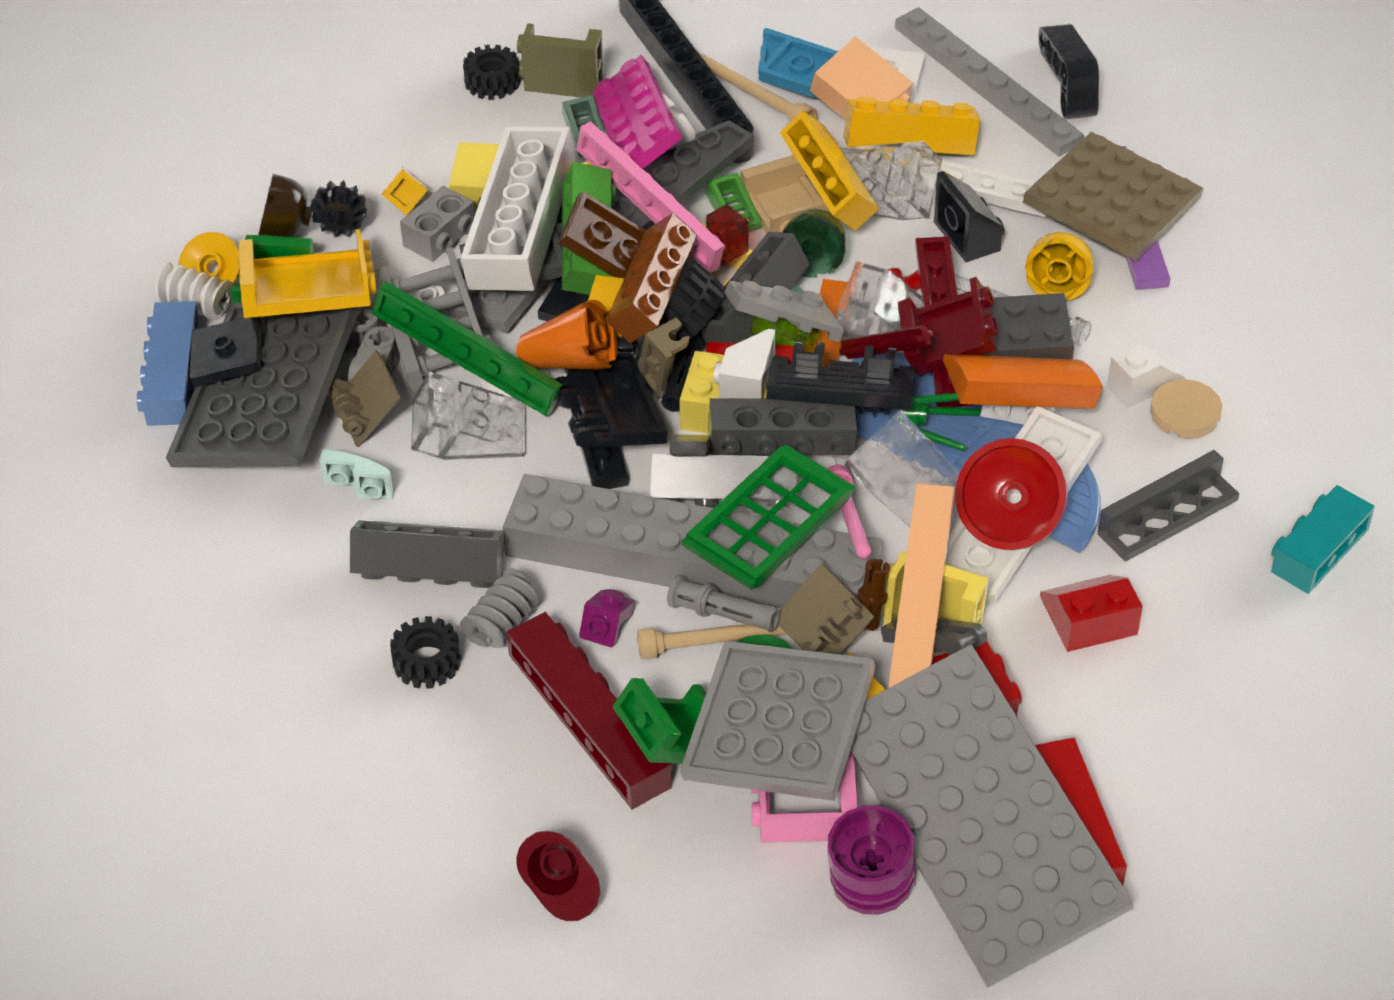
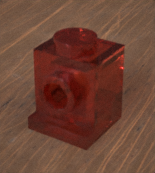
[706,204,749,266]

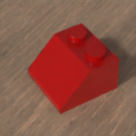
[1040,575,1143,652]

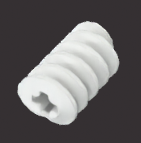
[155,262,233,320]

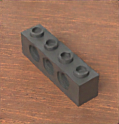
[708,398,857,455]

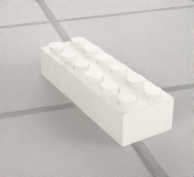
[460,127,576,291]

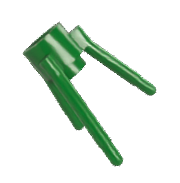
[897,393,981,451]

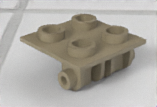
[328,351,401,447]
[778,564,875,655]

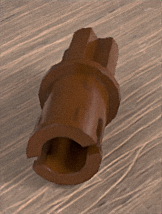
[857,559,890,631]

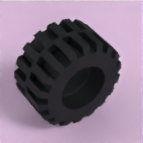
[651,257,724,341]

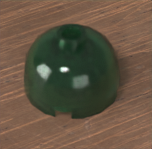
[782,208,847,278]

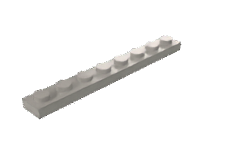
[895,7,1084,157]

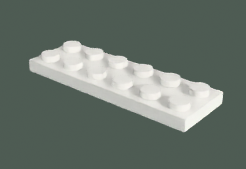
[945,406,1101,604]

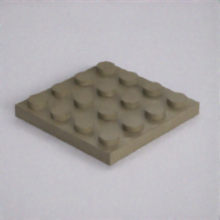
[1023,132,1203,261]

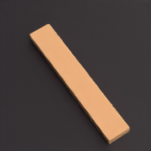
[888,483,954,688]

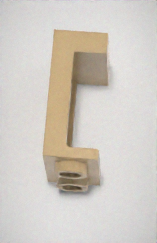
[740,155,833,237]

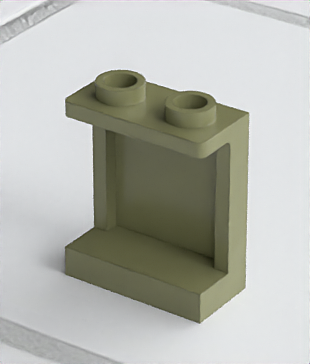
[517,23,604,97]

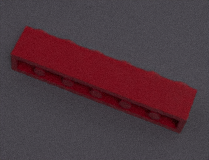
[506,611,673,810]

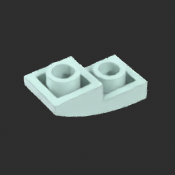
[320,449,393,500]

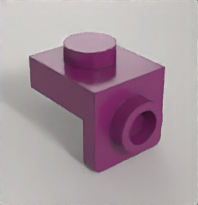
[579,589,635,647]

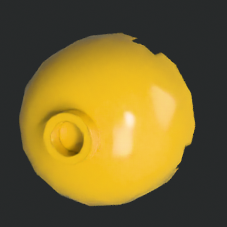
[1025,231,1094,301]

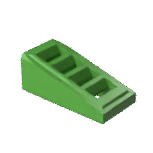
[705,172,763,237]

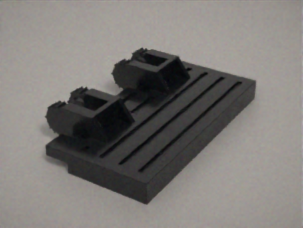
[766,341,915,410]
[555,357,668,448]

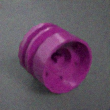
[827,806,915,915]

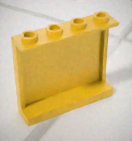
[239,229,376,318]

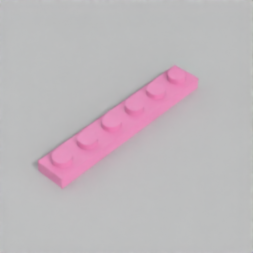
[576,121,725,273]

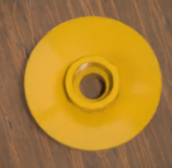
[178,232,240,285]

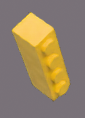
[843,96,980,155]
[779,110,879,231]

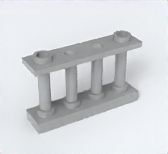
[374,246,492,394]

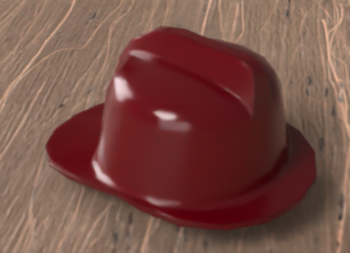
[516,831,601,921]

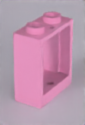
[751,751,858,842]

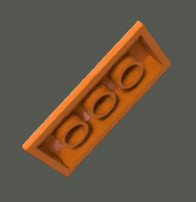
[943,354,1103,409]

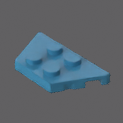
[758,27,839,98]

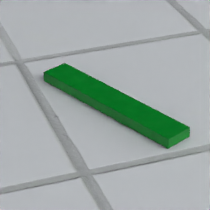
[371,281,563,417]

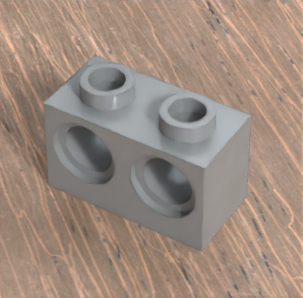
[400,185,475,262]

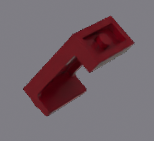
[897,277,999,376]

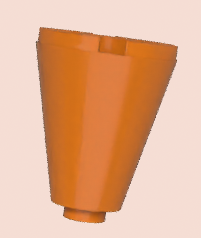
[516,300,617,370]

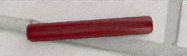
[839,325,933,359]

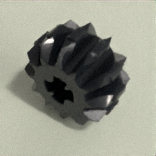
[310,180,368,237]

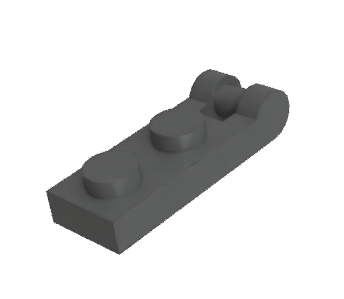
[880,618,987,655]

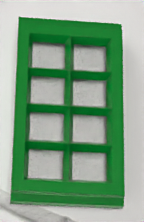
[681,444,855,590]

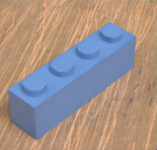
[137,301,201,426]

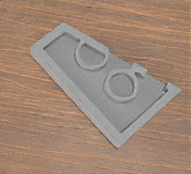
[724,280,845,342]

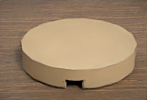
[1150,379,1222,438]

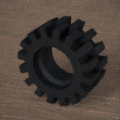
[463,44,521,100]
[390,616,461,689]

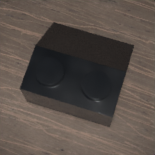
[934,171,1004,263]

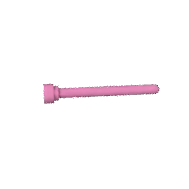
[827,464,871,559]

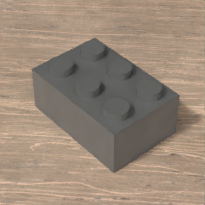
[983,293,1074,359]

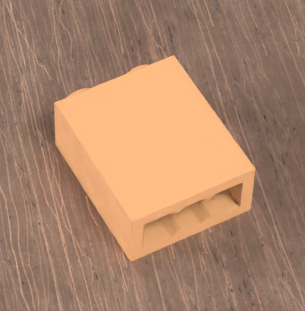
[810,36,913,119]

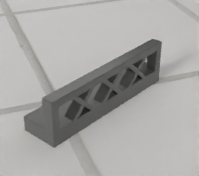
[1097,450,1239,562]

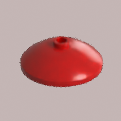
[955,438,1067,550]

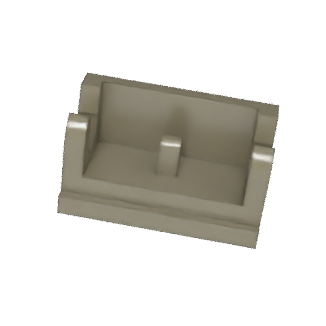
[639,318,689,400]

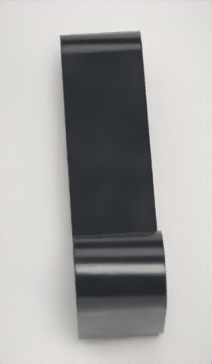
[1038,24,1099,119]

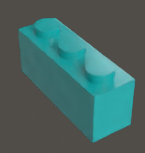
[1271,485,1375,594]

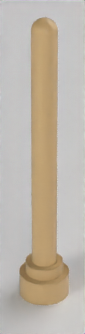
[700,54,817,121]
[637,624,787,660]

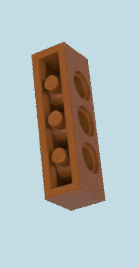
[605,213,697,343]

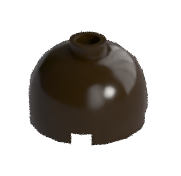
[258,174,312,237]

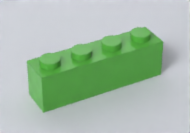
[562,162,615,295]

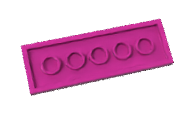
[592,55,682,169]

